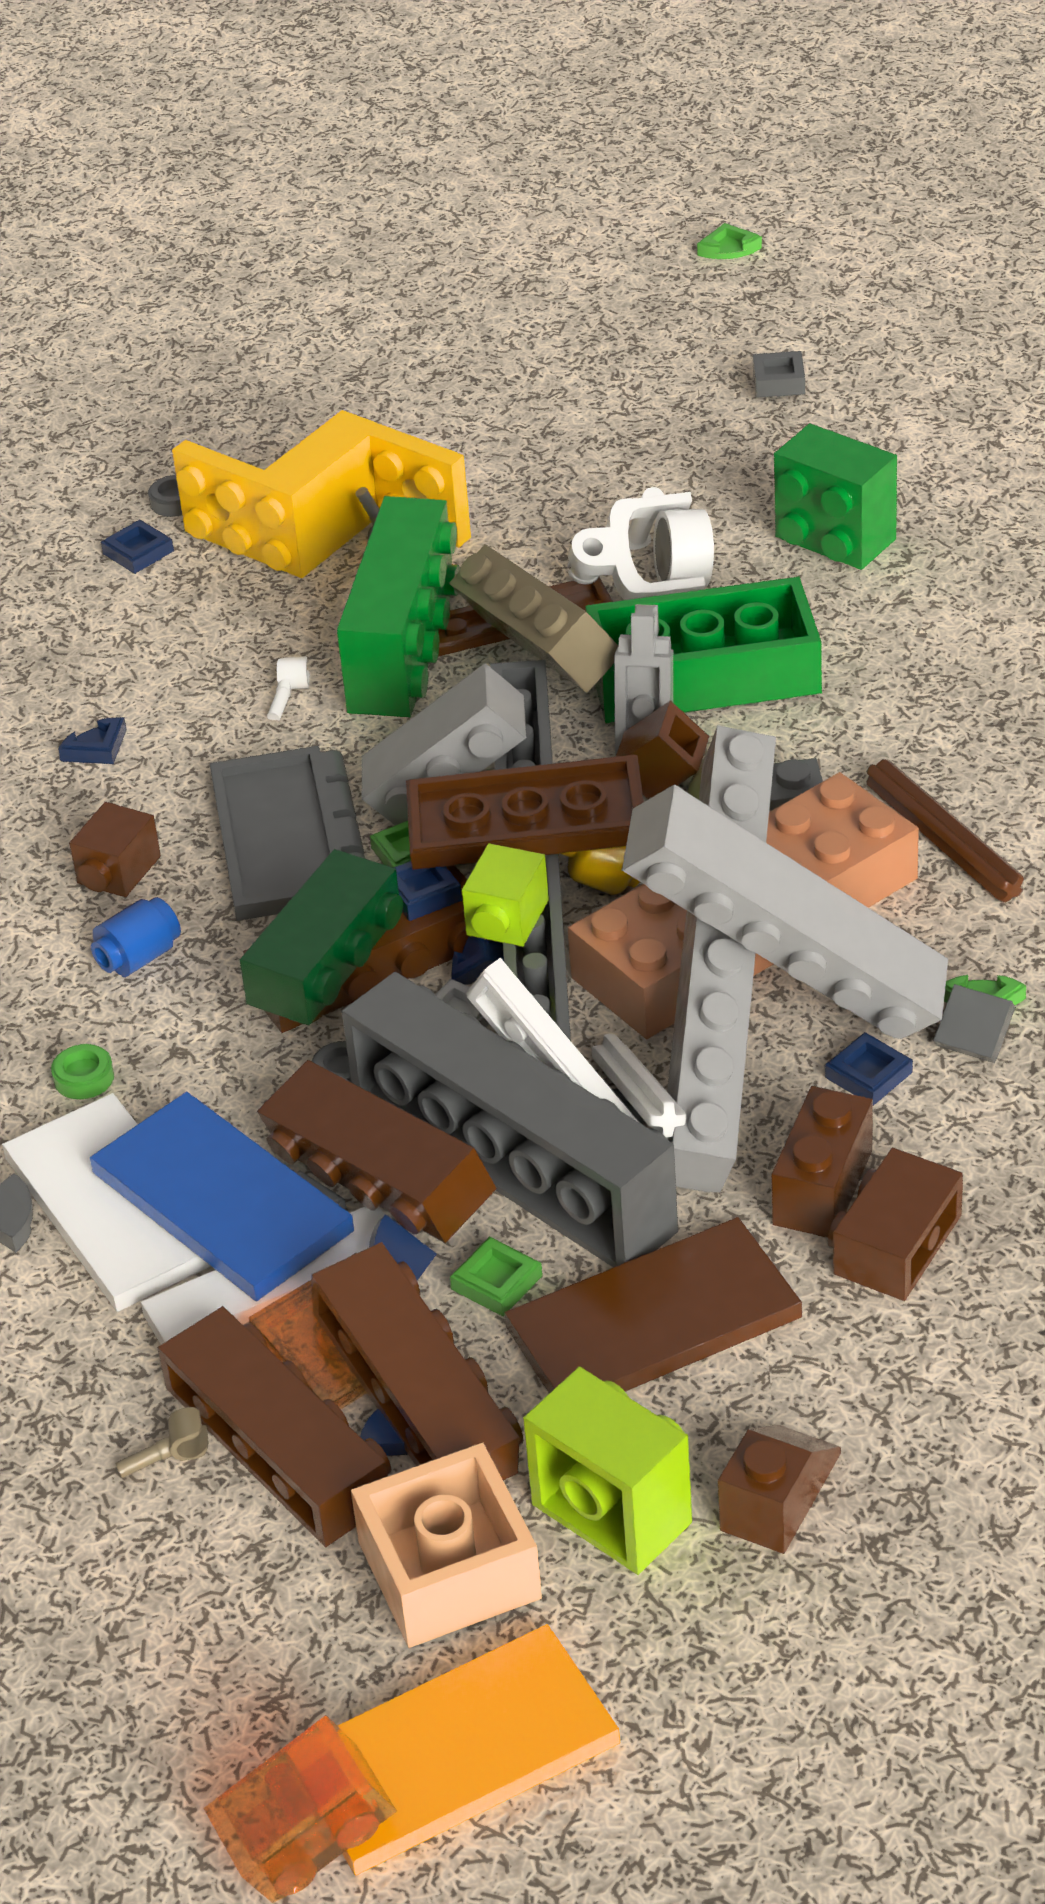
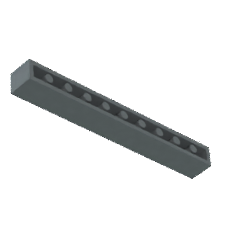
[490,660,571,1041]

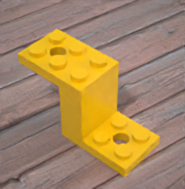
[172,410,471,578]

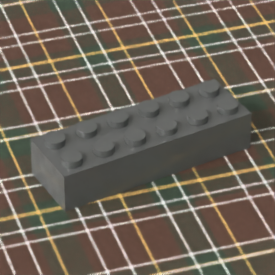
[342,972,678,1268]

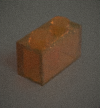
[203,1715,397,1903]

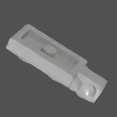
[615,604,673,757]

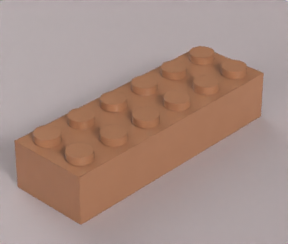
[567,772,919,1040]

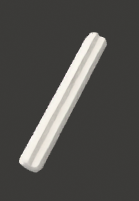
[591,1034,686,1138]

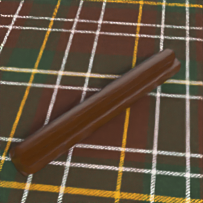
[866,759,1024,902]

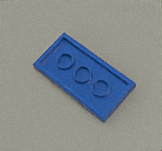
[90,1091,354,1302]

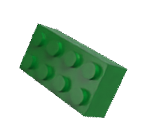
[337,496,460,718]
[585,576,822,723]

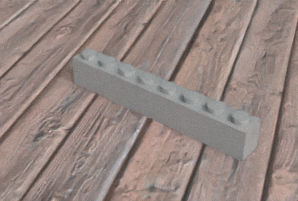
[667,725,776,1193]

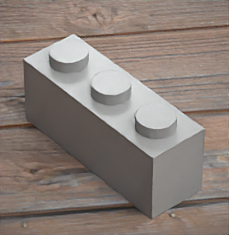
[362,663,526,825]

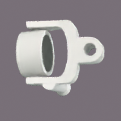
[567,487,714,600]

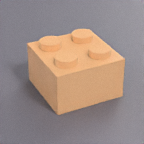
[351,1443,542,1648]

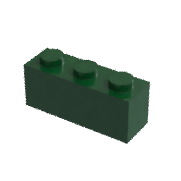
[239,849,403,1026]

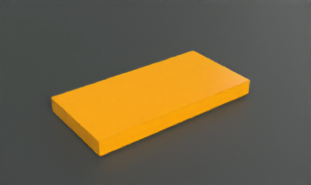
[287,1624,620,1876]

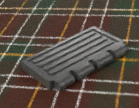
[209,745,366,921]

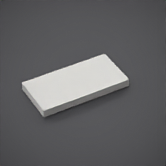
[2,1093,211,1312]

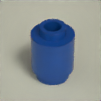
[91,897,181,977]

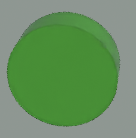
[51,1044,114,1100]

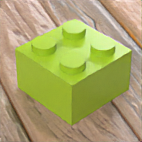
[523,1366,692,1575]

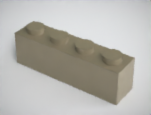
[449,544,619,693]

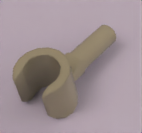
[115,1407,209,1478]

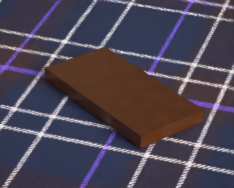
[406,755,644,870]
[504,1217,802,1393]

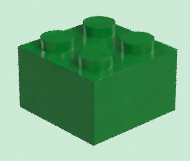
[774,423,897,570]

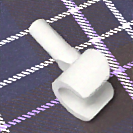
[267,656,310,721]

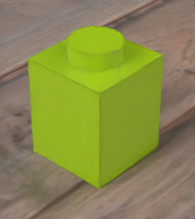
[462,843,549,947]

